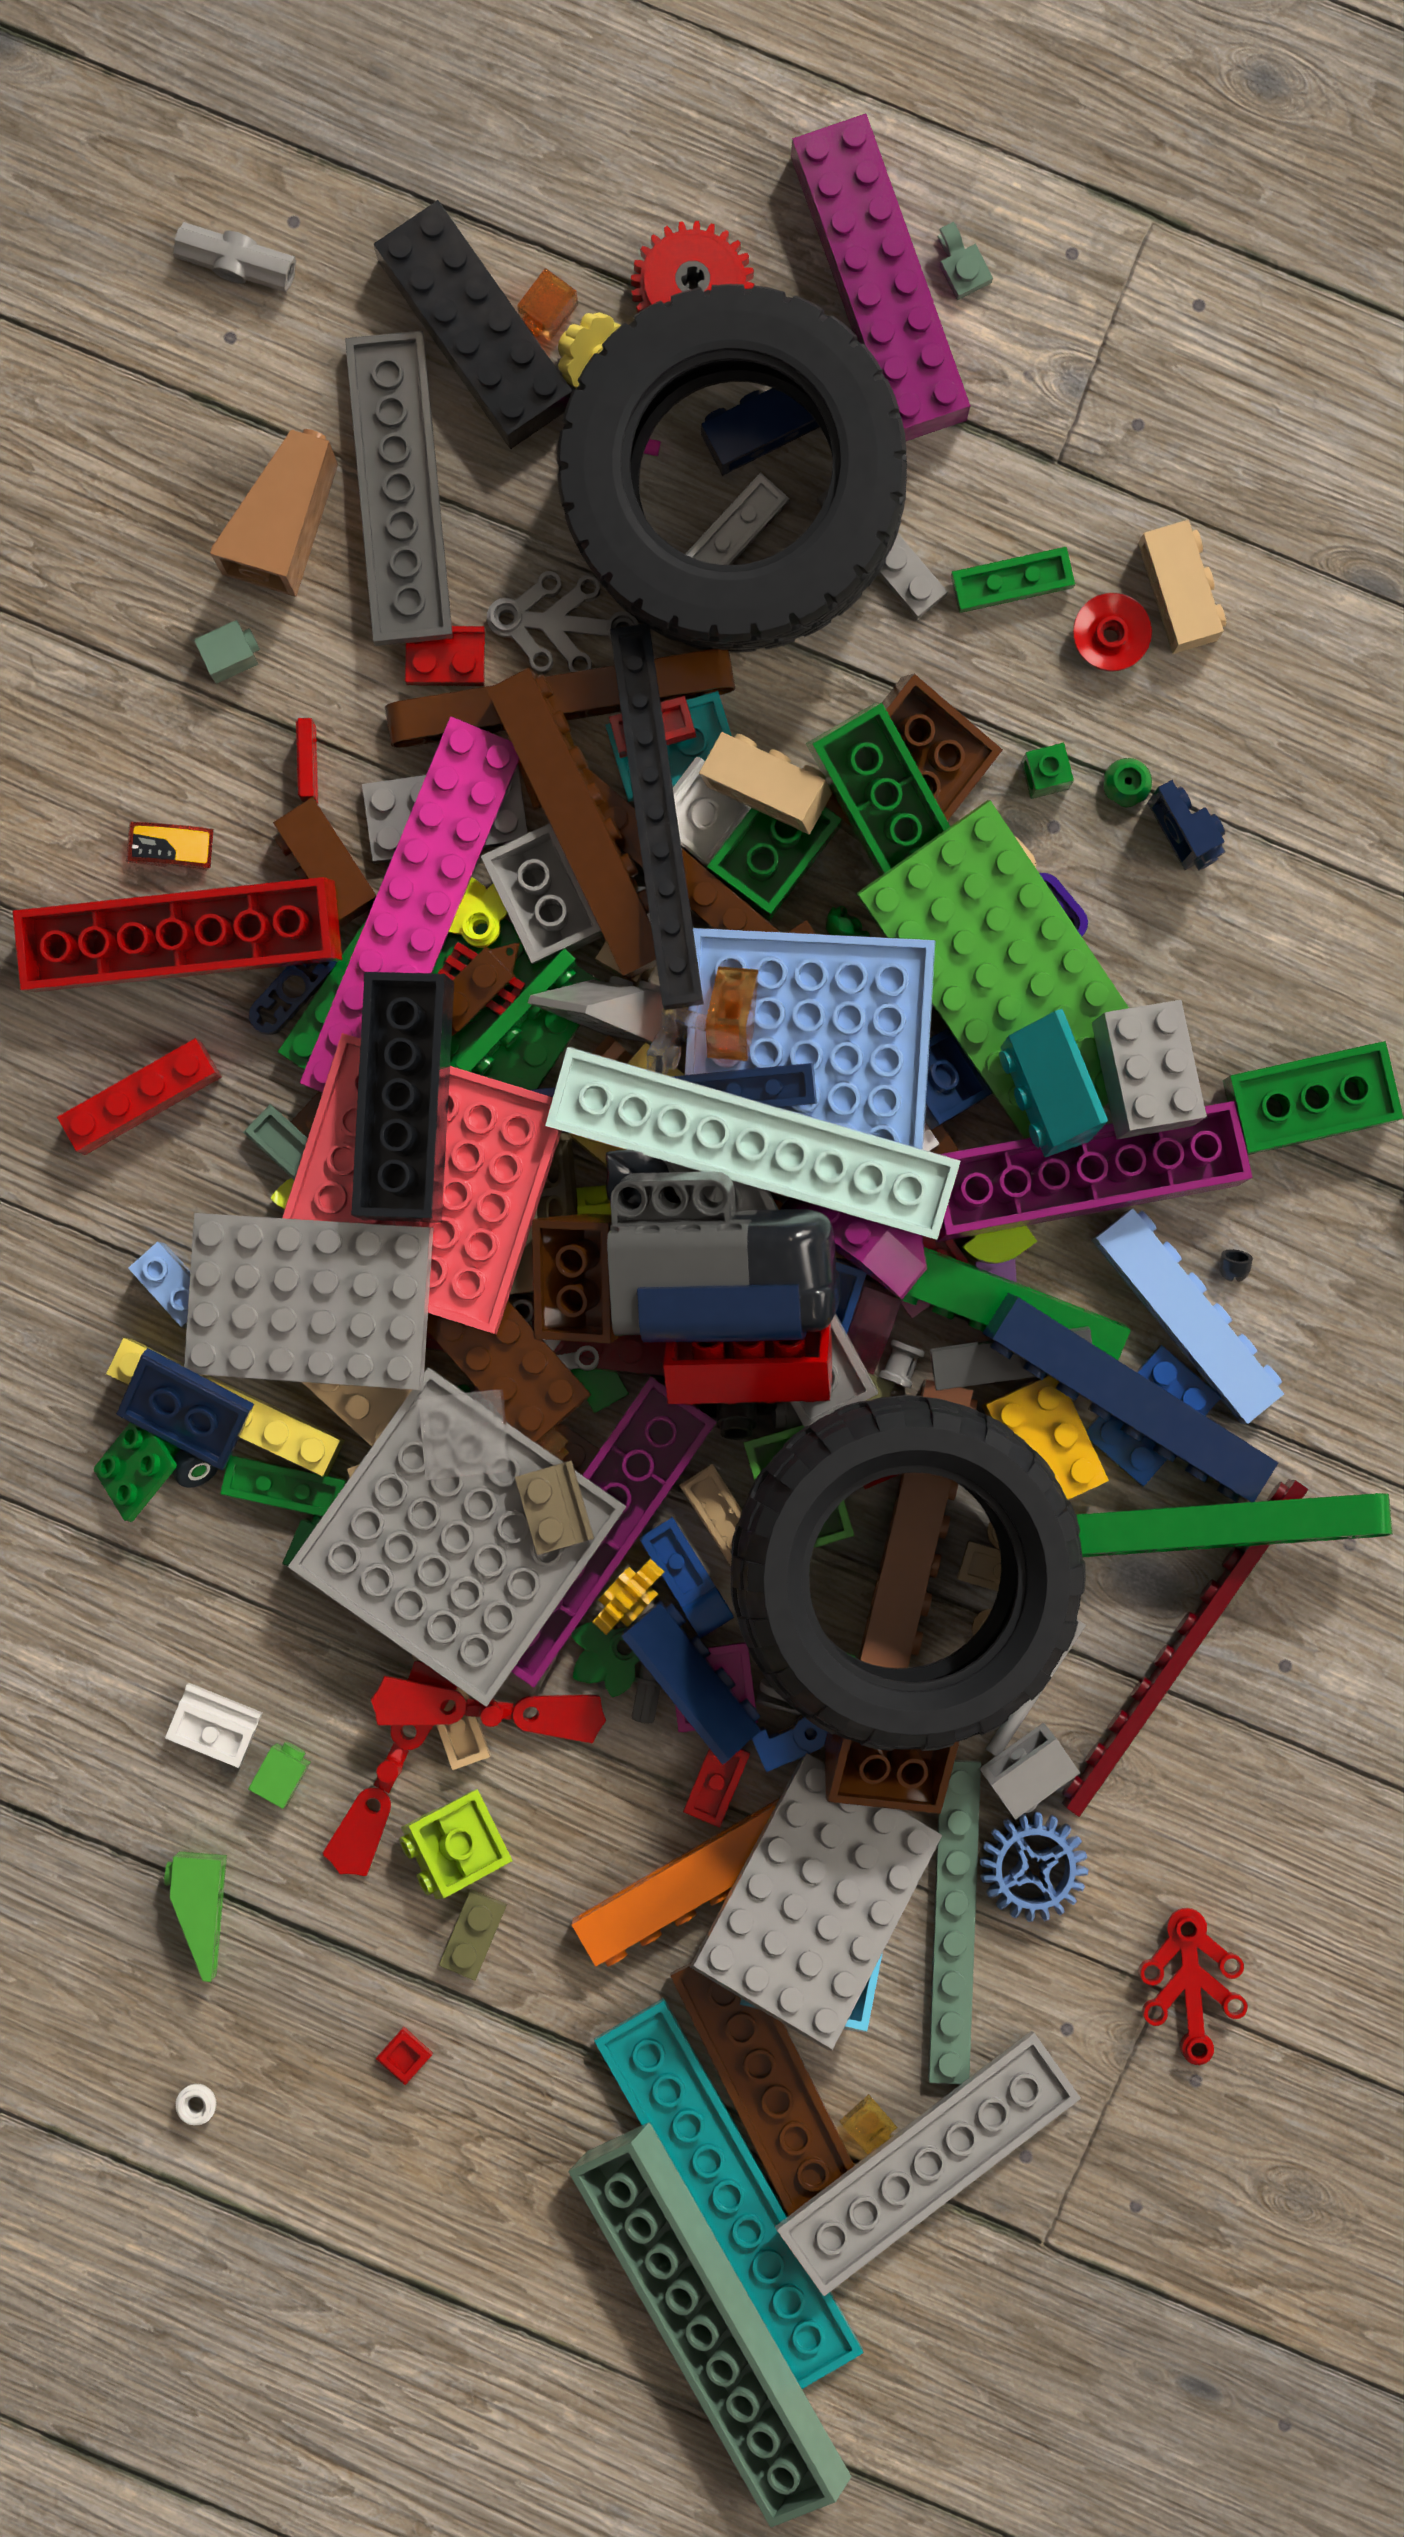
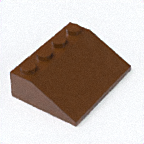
[825,674,1003,842]

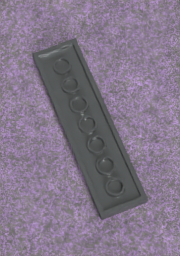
[345,331,453,646]

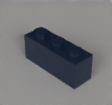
[701,388,820,476]

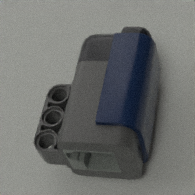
[607,1171,841,1342]

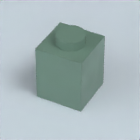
[194,620,260,684]

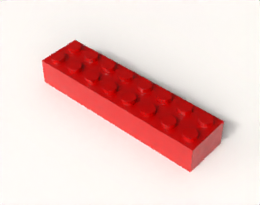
[13,877,342,992]

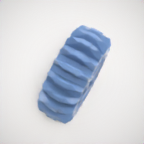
[979,1812,1088,1922]

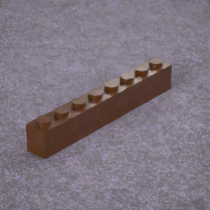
[486,668,657,979]

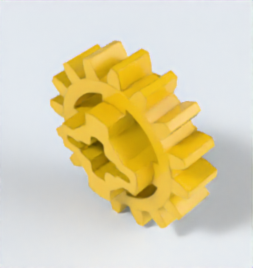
[592,1559,665,1635]

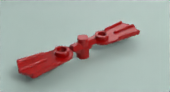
[323,1660,457,1876]
[371,1676,606,1743]

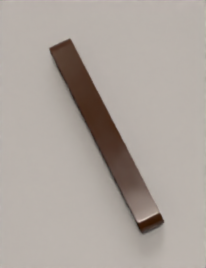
[385,649,736,748]

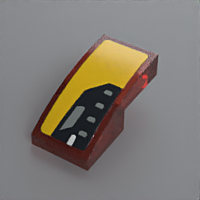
[126,822,214,870]

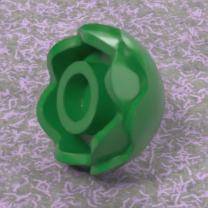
[1104,758,1152,808]
[826,906,870,937]

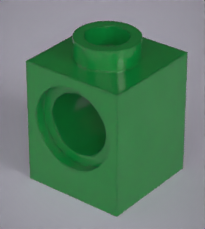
[1021,742,1074,799]

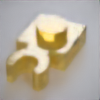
[839,2094,898,2155]

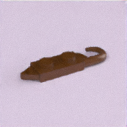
[452,943,519,1035]

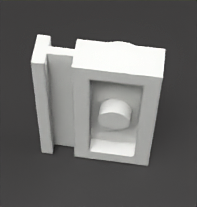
[165,1683,263,1768]

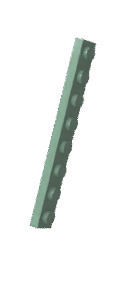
[928,1760,981,2084]

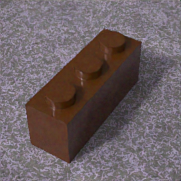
[273,797,377,927]

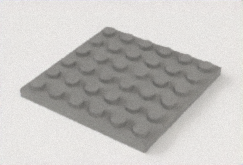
[288,1368,627,1707]

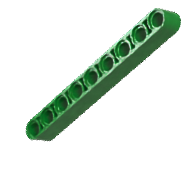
[1076,1493,1393,1558]

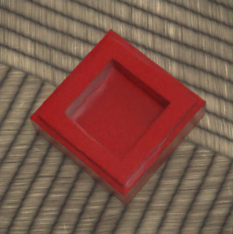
[376,2026,433,2085]

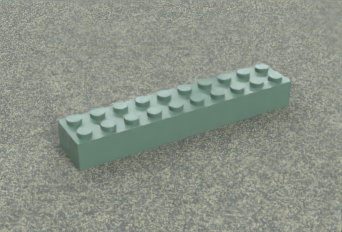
[568,2122,852,2528]

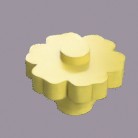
[558,312,621,389]

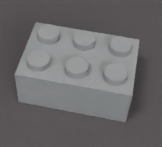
[1092,1000,1207,1139]

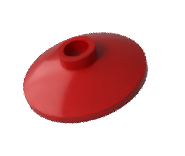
[1073,593,1152,672]

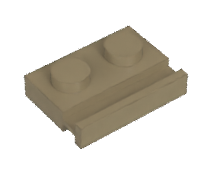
[515,1460,594,1555]

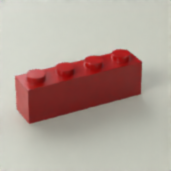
[57,1038,222,1155]

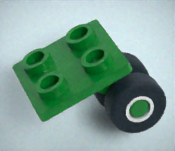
[94,1422,218,1522]

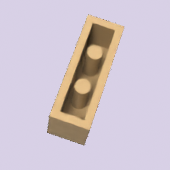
[1138,519,1226,654]
[699,732,832,835]

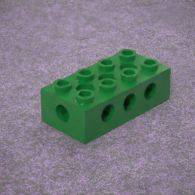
[1222,1041,1404,1155]

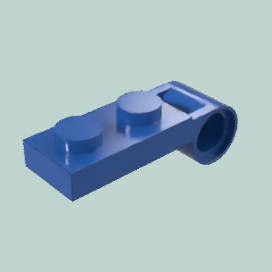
[639,1517,735,1639]

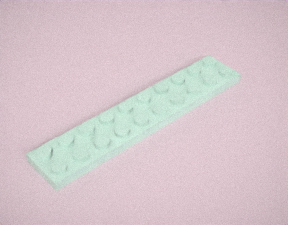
[545,1047,961,1240]

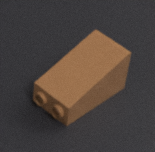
[210,429,338,597]

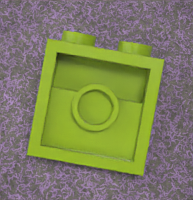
[399,1789,513,1899]

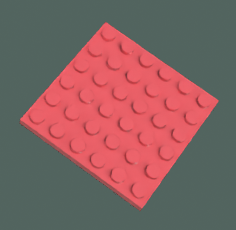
[282,1033,562,1335]

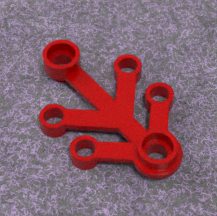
[1138,1908,1248,2065]

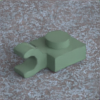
[937,222,993,300]

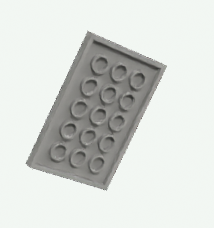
[184,1213,434,1390]
[690,1753,942,2050]

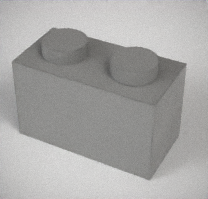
[979,1723,1080,1820]

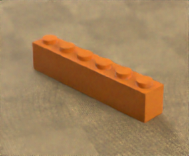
[571,1798,779,1967]

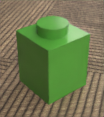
[248,1742,311,1809]

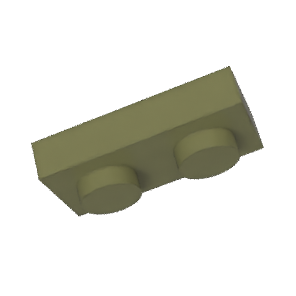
[439,1889,507,1981]

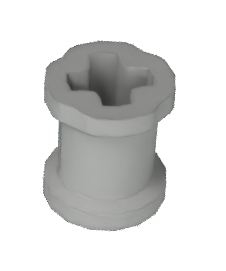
[879,1339,925,1388]

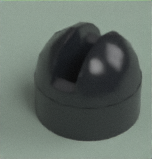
[1219,1249,1253,1282]

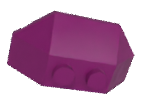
[780,1197,927,1299]

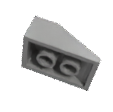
[528,976,673,1046]

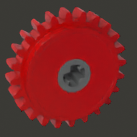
[631,221,755,313]

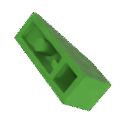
[164,1851,227,1982]

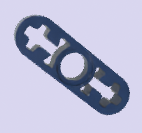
[249,961,338,1035]

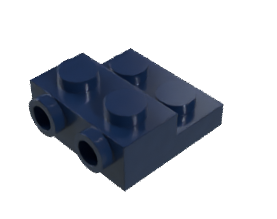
[1147,780,1226,871]
[925,1028,992,1130]

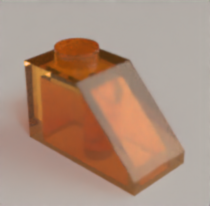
[705,966,759,1061]

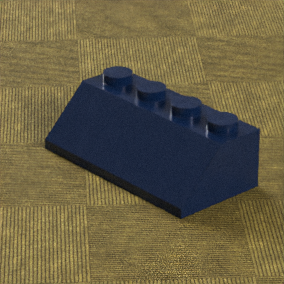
[621,1601,761,1765]

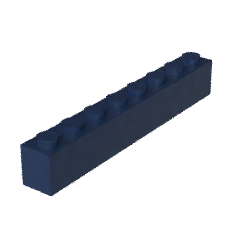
[982,1293,1278,1503]

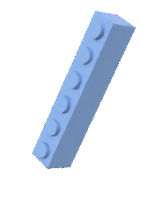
[1091,1208,1284,1424]

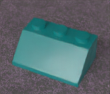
[999,1009,1108,1157]

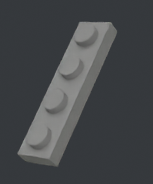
[817,488,948,620]

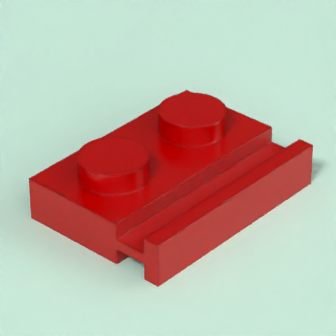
[405,626,485,686]

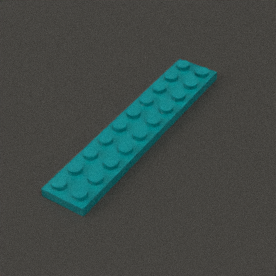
[594,1998,864,2389]

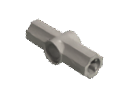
[173,222,297,292]

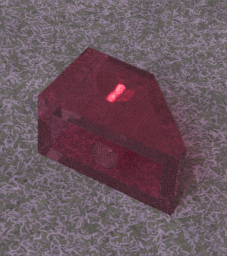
[847,1287,902,1375]

